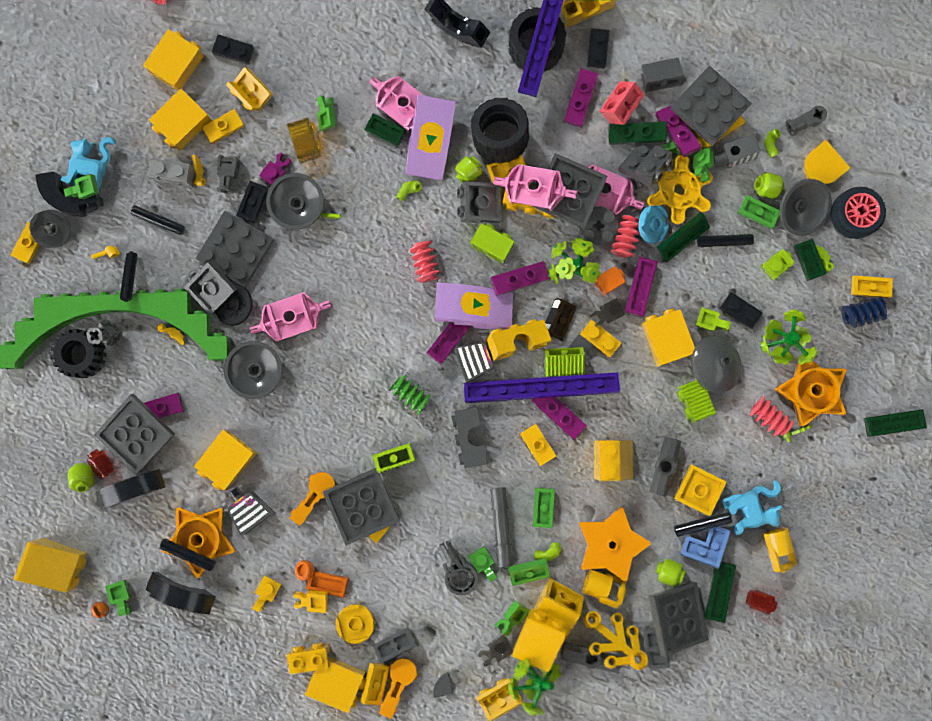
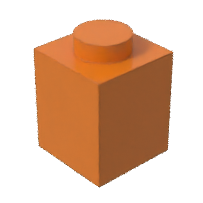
[595,266,626,296]

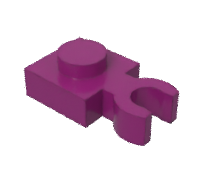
[259,152,291,185]

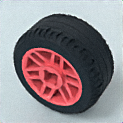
[830,187,886,239]

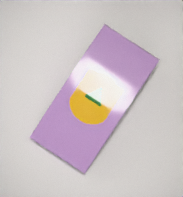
[405,94,456,181]
[435,282,513,330]

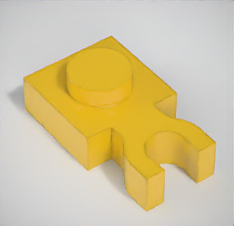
[293,590,328,613]

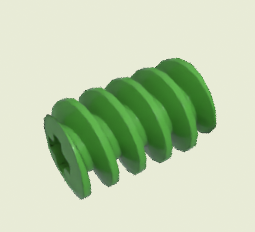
[388,374,431,415]

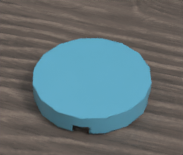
[639,205,669,244]

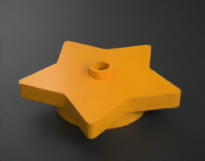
[775,361,846,427]
[161,507,236,578]
[579,507,651,582]

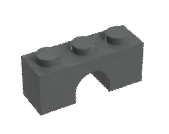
[451,407,488,468]

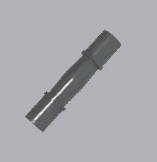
[490,487,513,567]

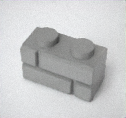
[149,158,195,187]

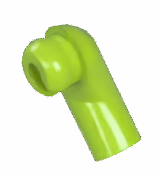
[764,129,781,158]
[396,180,422,202]
[534,542,562,561]

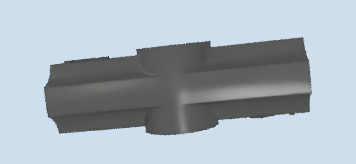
[649,436,682,497]
[560,642,622,674]

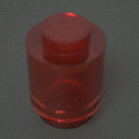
[86,449,115,479]
[746,589,777,615]

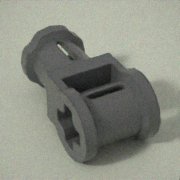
[786,106,827,136]
[217,154,240,194]
[86,320,123,345]

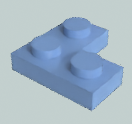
[680,527,730,569]

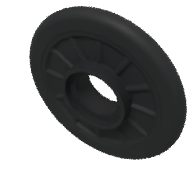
[215,284,253,326]

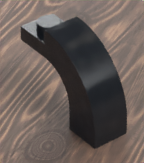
[424,0,491,48]
[35,171,104,217]
[96,469,165,510]
[146,571,216,615]

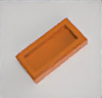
[306,570,349,598]

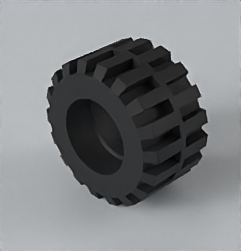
[50,329,107,378]

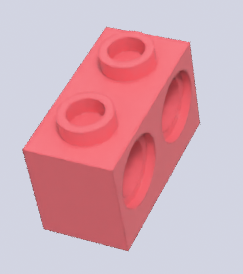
[600,81,645,125]

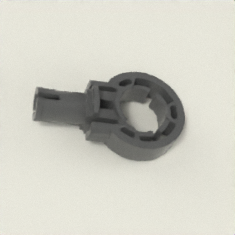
[439,540,478,595]

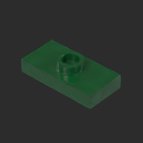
[364,113,406,148]
[793,239,827,281]

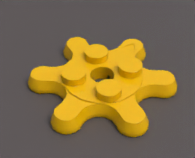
[647,154,713,224]

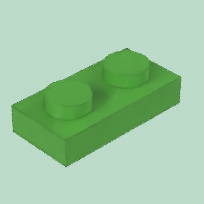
[737,195,780,229]
[532,487,555,528]
[508,558,550,586]

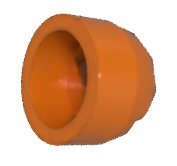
[91,602,109,618]

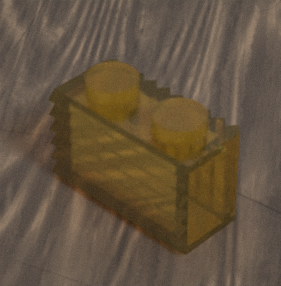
[287,117,323,163]

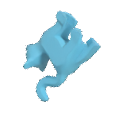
[60,137,116,190]
[721,480,783,535]

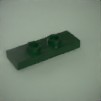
[609,121,667,145]
[657,212,710,263]
[864,409,927,437]
[704,561,736,623]

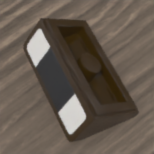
[545,298,577,341]

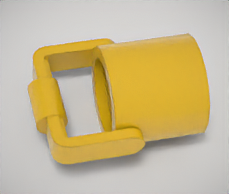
[763,527,797,573]
[582,569,626,608]

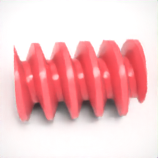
[610,215,640,258]
[410,241,440,283]
[750,396,794,437]

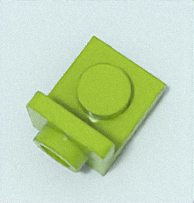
[760,249,795,280]

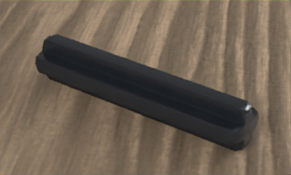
[130,205,185,235]
[697,234,754,247]
[120,251,138,302]
[674,512,732,537]
[159,539,216,571]

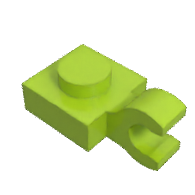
[695,307,731,332]

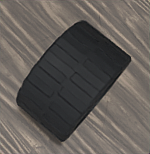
[508,7,567,73]
[471,97,529,163]

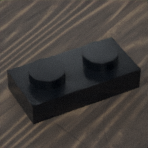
[586,28,610,69]
[212,34,254,65]
[236,181,269,223]
[719,292,763,329]

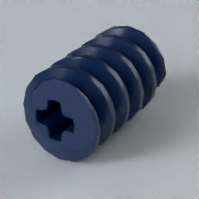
[841,297,887,328]

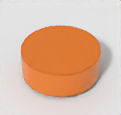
[295,560,314,580]

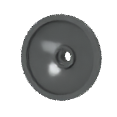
[266,173,324,230]
[779,178,832,236]
[692,335,742,393]
[224,341,282,399]

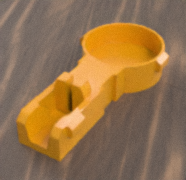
[289,472,335,526]
[379,657,418,719]

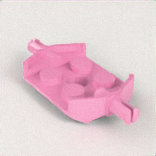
[369,76,423,133]
[493,164,577,211]
[588,165,644,217]
[250,292,332,342]

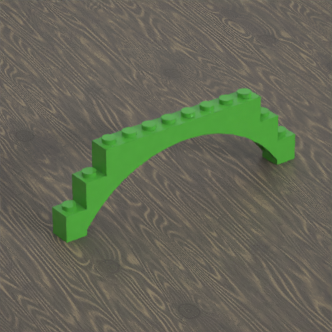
[0,289,231,370]

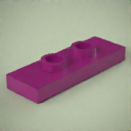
[564,68,598,128]
[655,105,701,157]
[624,257,658,317]
[490,261,550,296]
[426,322,471,365]
[144,393,184,418]
[531,397,587,440]

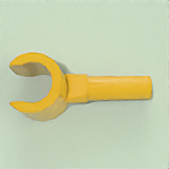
[92,246,120,259]

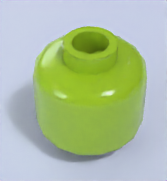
[455,156,483,183]
[754,172,785,199]
[67,463,95,493]
[655,558,686,587]

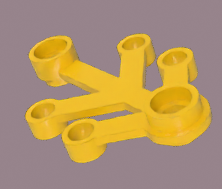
[584,611,648,670]

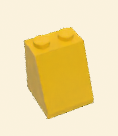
[594,440,633,481]
[13,538,87,592]
[533,577,584,645]

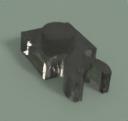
[590,298,626,326]
[478,634,514,667]

